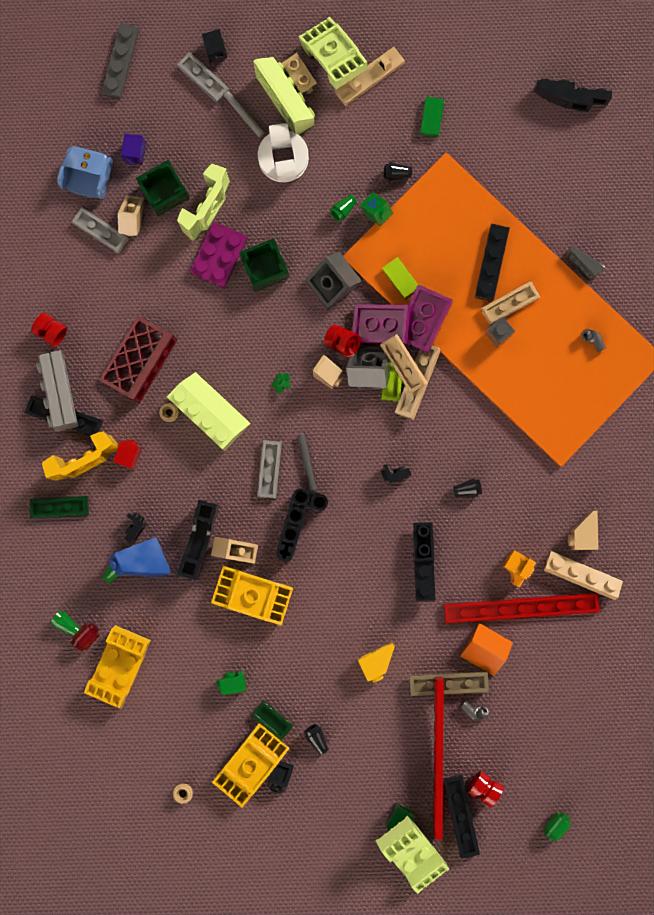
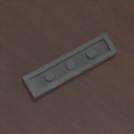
[102,23,139,99]

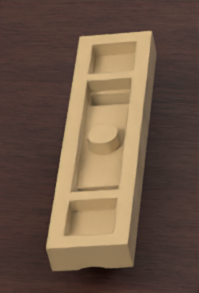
[335,47,405,107]

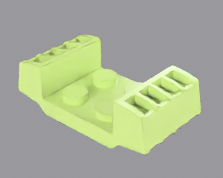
[298,17,368,90]
[177,164,230,241]
[376,816,449,893]

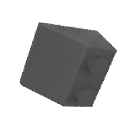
[305,252,362,309]
[346,346,391,388]

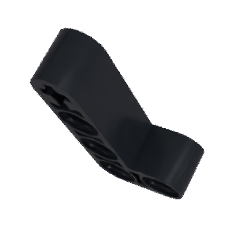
[276,488,328,562]

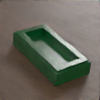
[251,700,293,741]

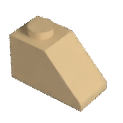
[118,196,145,236]
[313,355,344,389]
[568,511,598,550]
[211,537,258,564]

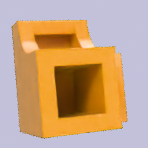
[502,550,536,587]

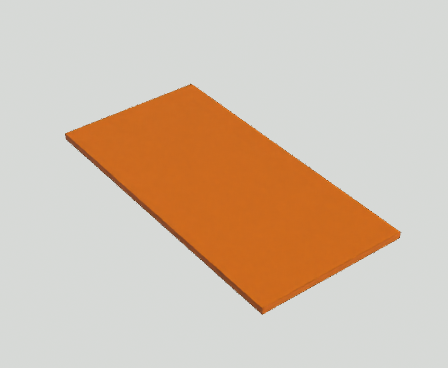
[343,152,654,467]

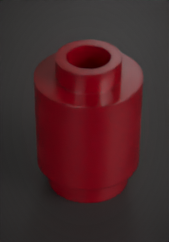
[71,622,100,652]

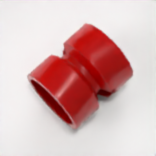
[31,312,68,347]
[324,324,360,357]
[467,770,504,808]

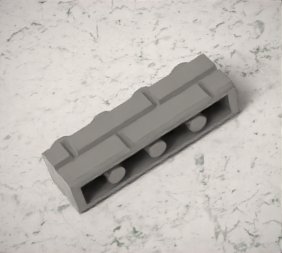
[36,351,78,432]

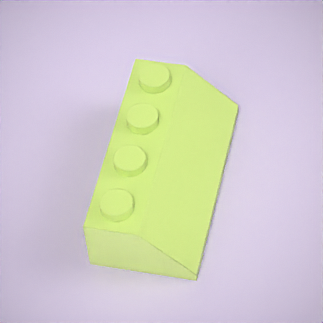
[253,57,315,135]
[167,372,251,451]

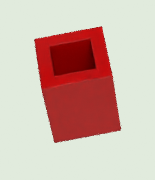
[113,439,142,469]

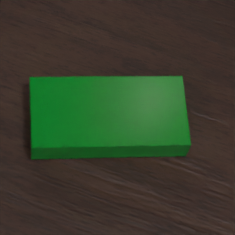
[420,96,444,137]

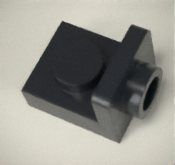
[381,464,412,485]
[124,512,147,543]
[267,761,294,793]

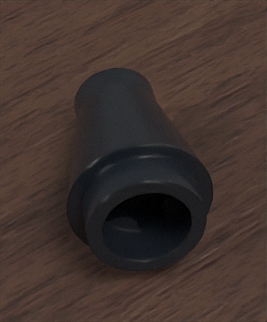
[384,162,412,181]
[453,478,482,497]
[304,724,329,755]

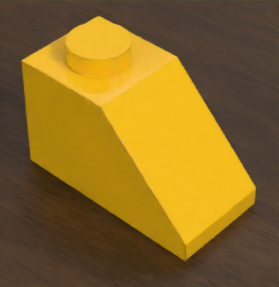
[358,642,395,683]

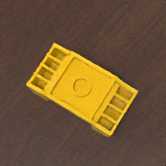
[42,431,119,481]
[211,566,293,626]
[84,625,151,709]
[212,723,290,808]

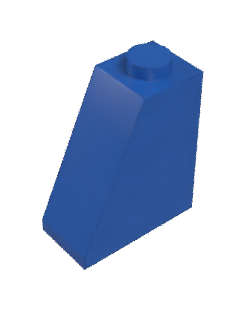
[109,537,171,577]

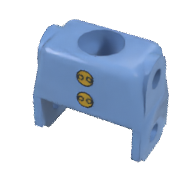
[57,146,113,199]

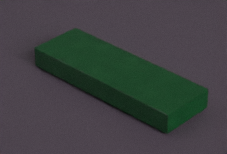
[29,496,89,519]

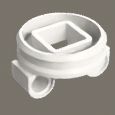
[258,123,309,182]

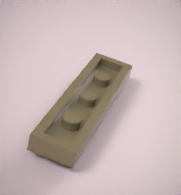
[409,671,489,696]

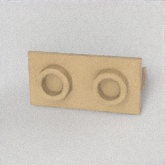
[281,53,317,94]

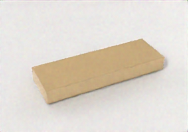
[481,281,540,326]
[380,334,427,394]

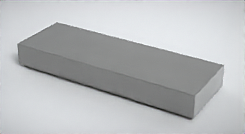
[177,52,230,104]
[71,207,129,254]
[257,440,282,499]

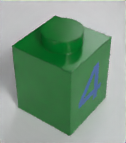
[360,192,393,226]

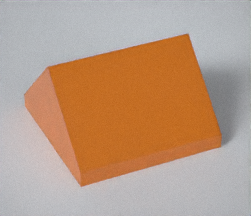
[460,623,513,676]

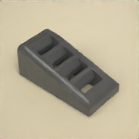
[565,246,605,281]

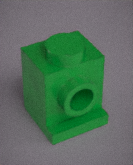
[216,670,247,695]

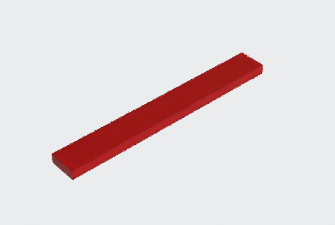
[443,593,600,624]
[433,676,444,840]

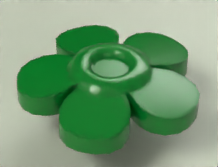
[272,373,291,393]

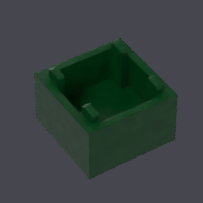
[135,160,190,217]
[239,238,289,292]

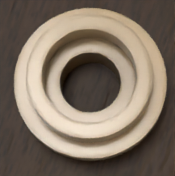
[159,403,179,422]
[173,783,193,804]

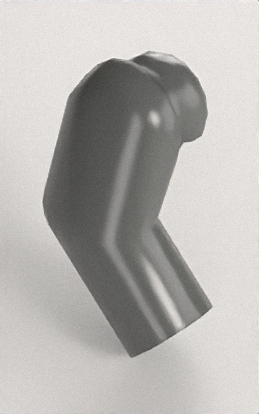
[581,329,606,352]
[459,700,489,720]

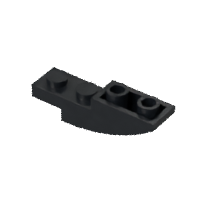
[534,79,612,112]
[413,522,436,602]

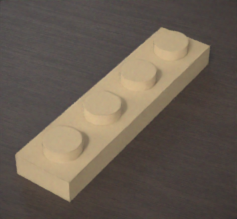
[395,345,441,420]
[544,551,623,600]

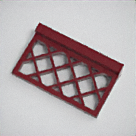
[99,316,178,404]

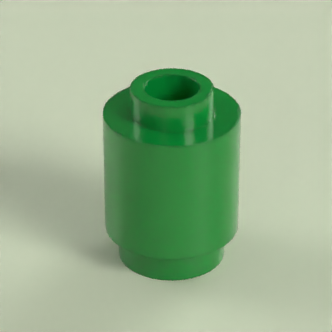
[543,811,572,842]

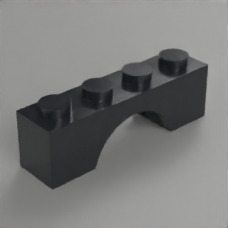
[177,500,220,580]

